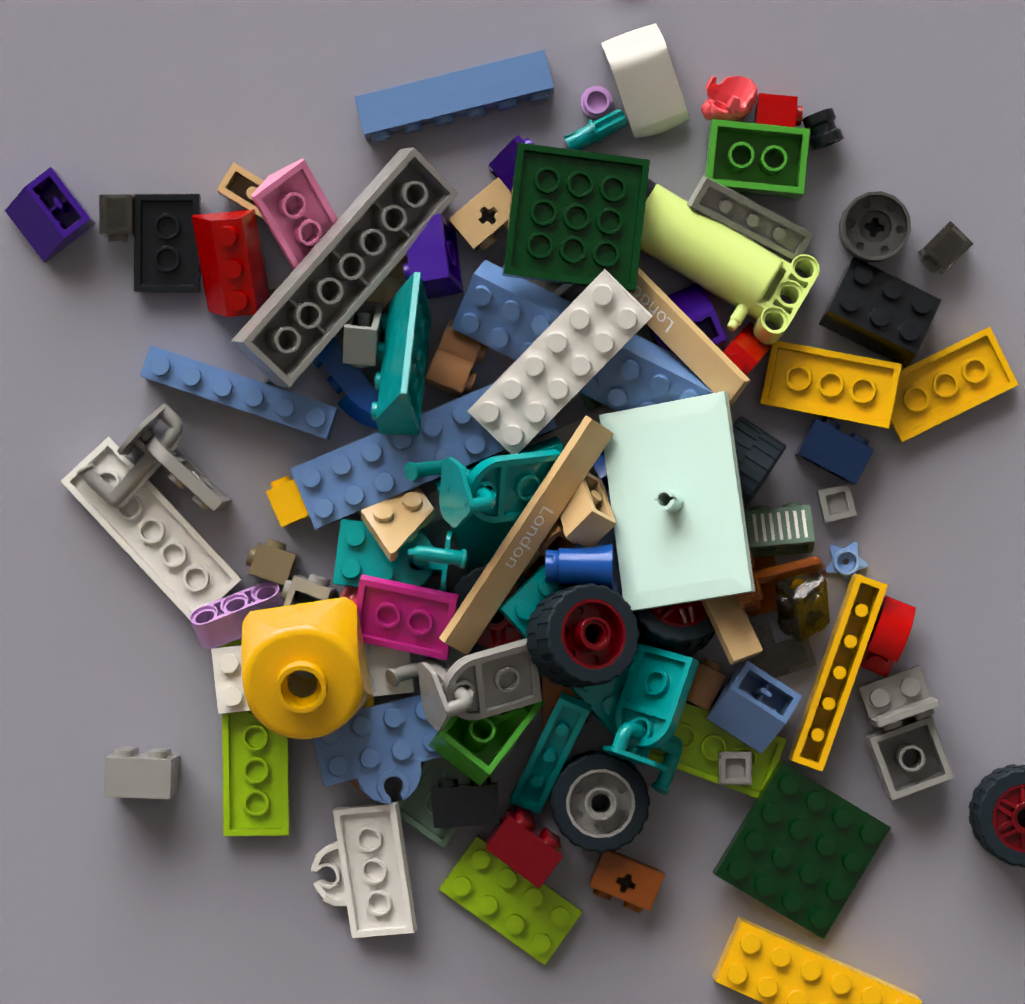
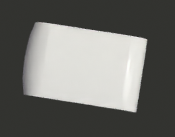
[601,23,690,138]

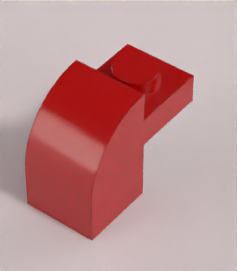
[860,596,916,677]

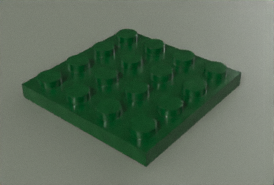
[502,142,650,293]
[712,760,891,939]

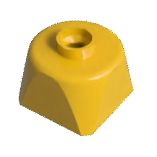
[241,597,373,739]

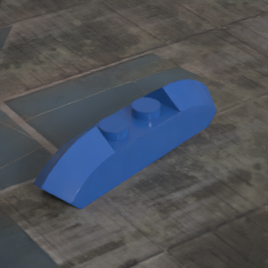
[312,337,379,429]

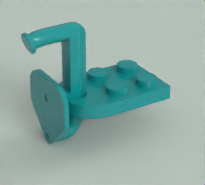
[404,449,561,528]
[333,519,467,592]
[602,643,699,795]

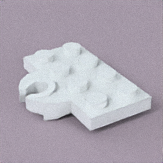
[311,801,418,938]

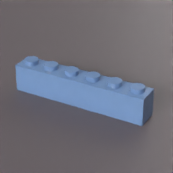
[354,49,554,142]
[140,345,339,440]

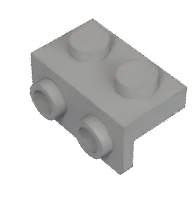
[280,574,337,606]

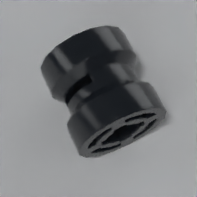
[802,108,844,150]

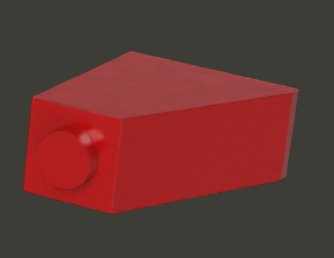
[722,322,772,375]

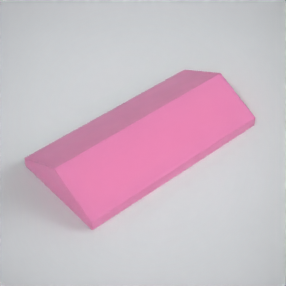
[251,159,338,270]

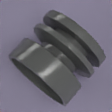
[839,191,911,263]

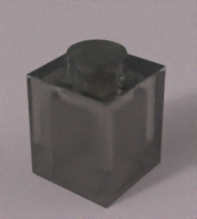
[99,194,134,243]
[918,221,973,274]

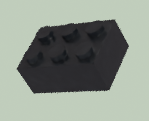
[819,256,941,367]

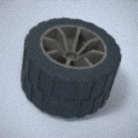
[733,416,786,511]

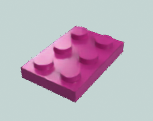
[356,574,459,660]

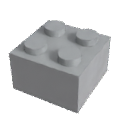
[865,716,954,801]
[104,747,180,799]

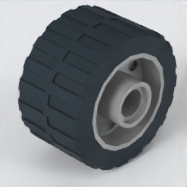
[550,750,650,853]

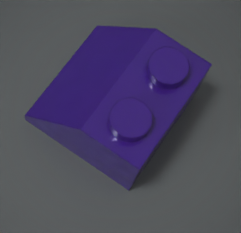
[404,213,464,299]

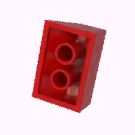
[192,209,270,317]

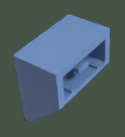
[705,660,802,754]

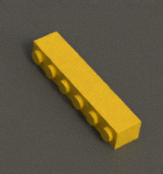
[788,574,888,772]

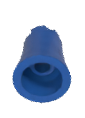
[545,543,613,590]

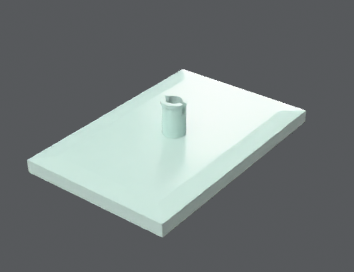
[599,391,755,612]

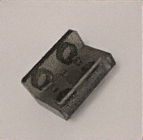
[775,573,830,643]

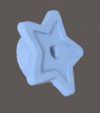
[826,542,868,584]

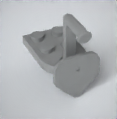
[76,403,232,511]
[385,638,542,731]

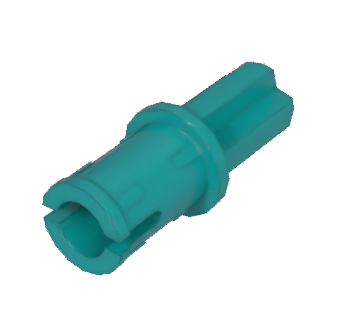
[563,109,628,151]

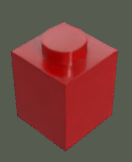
[754,93,803,127]

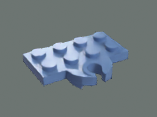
[312,694,442,804]

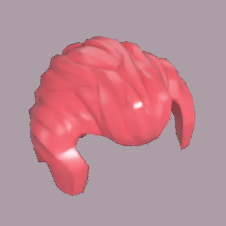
[701,76,758,122]

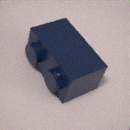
[795,417,874,485]

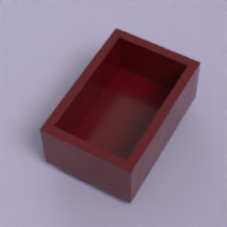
[485,807,563,888]

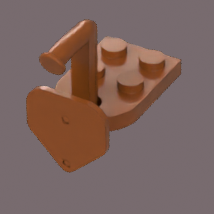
[736,548,826,616]

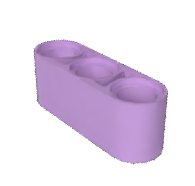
[190,581,285,649]

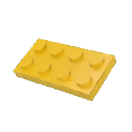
[891,327,1019,443]
[760,341,903,429]

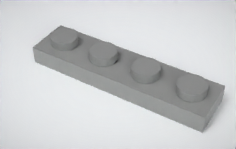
[687,175,814,260]

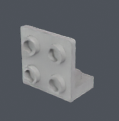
[857,665,941,731]

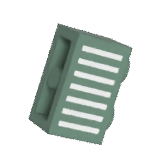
[745,502,815,558]

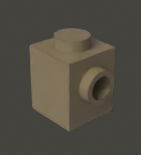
[246,538,298,585]

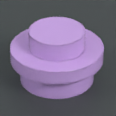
[580,86,613,119]

